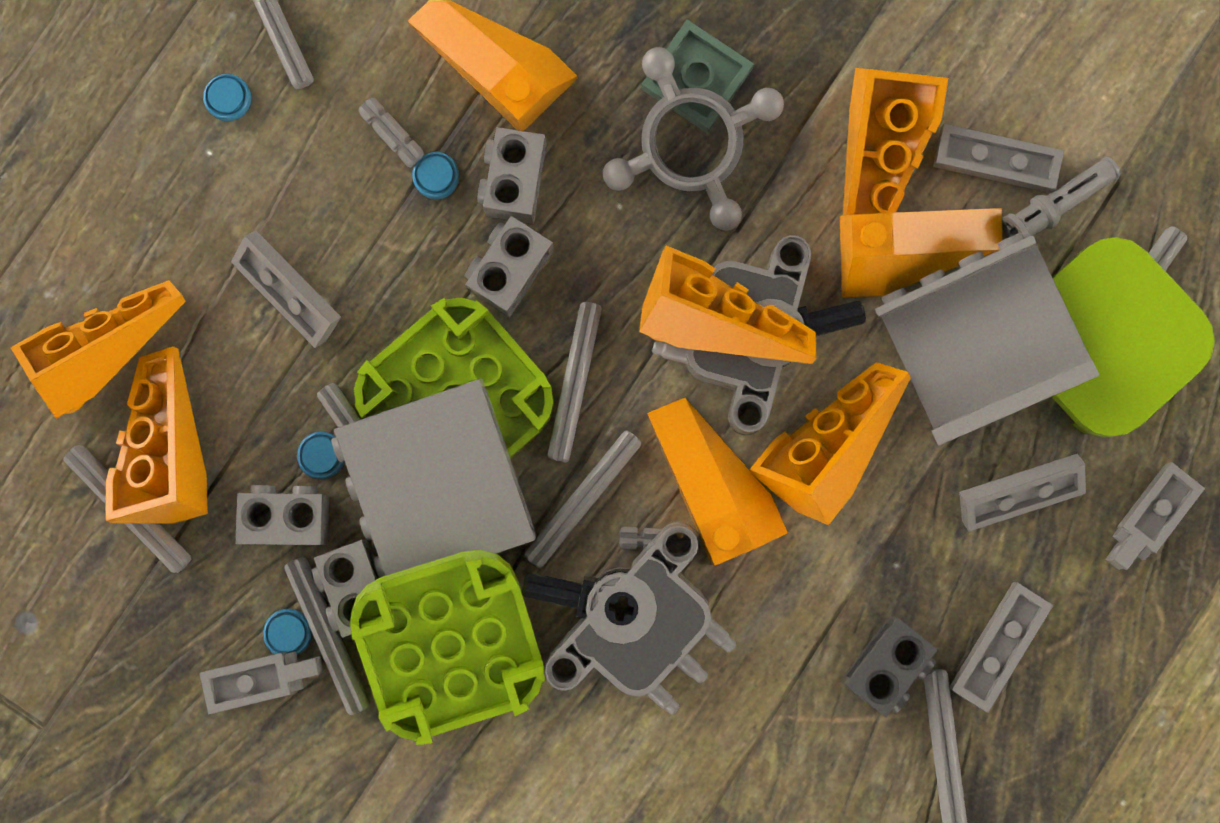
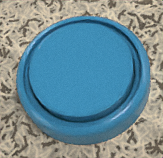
[203,74,251,121]
[412,152,460,199]
[297,432,345,479]
[263,609,313,655]

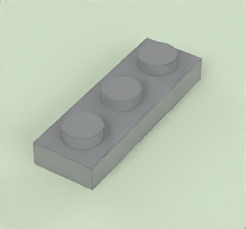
[933,124,1064,193]
[231,231,341,348]
[959,453,1086,532]
[949,582,1053,713]

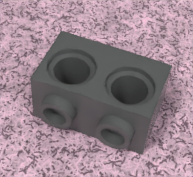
[839,616,938,718]

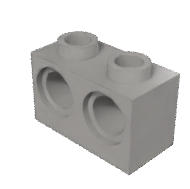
[477,127,547,224]
[465,216,554,318]
[235,485,330,545]
[312,540,379,638]

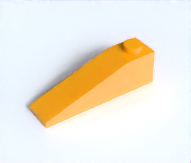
[408,0,578,131]
[843,67,949,215]
[839,208,1002,298]
[639,245,816,364]
[10,280,186,419]
[106,346,208,524]
[749,362,911,526]
[647,398,788,566]

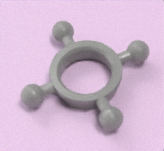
[603,47,784,231]

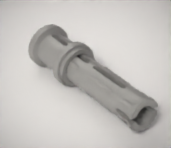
[1002,156,1121,239]

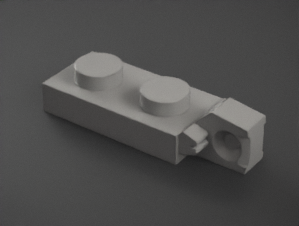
[1105,462,1205,570]
[200,651,324,715]

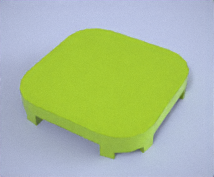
[1052,237,1215,438]
[354,298,554,459]
[350,549,545,745]

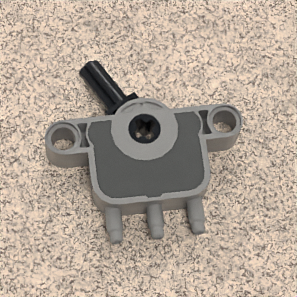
[652,235,866,435]
[522,521,736,714]

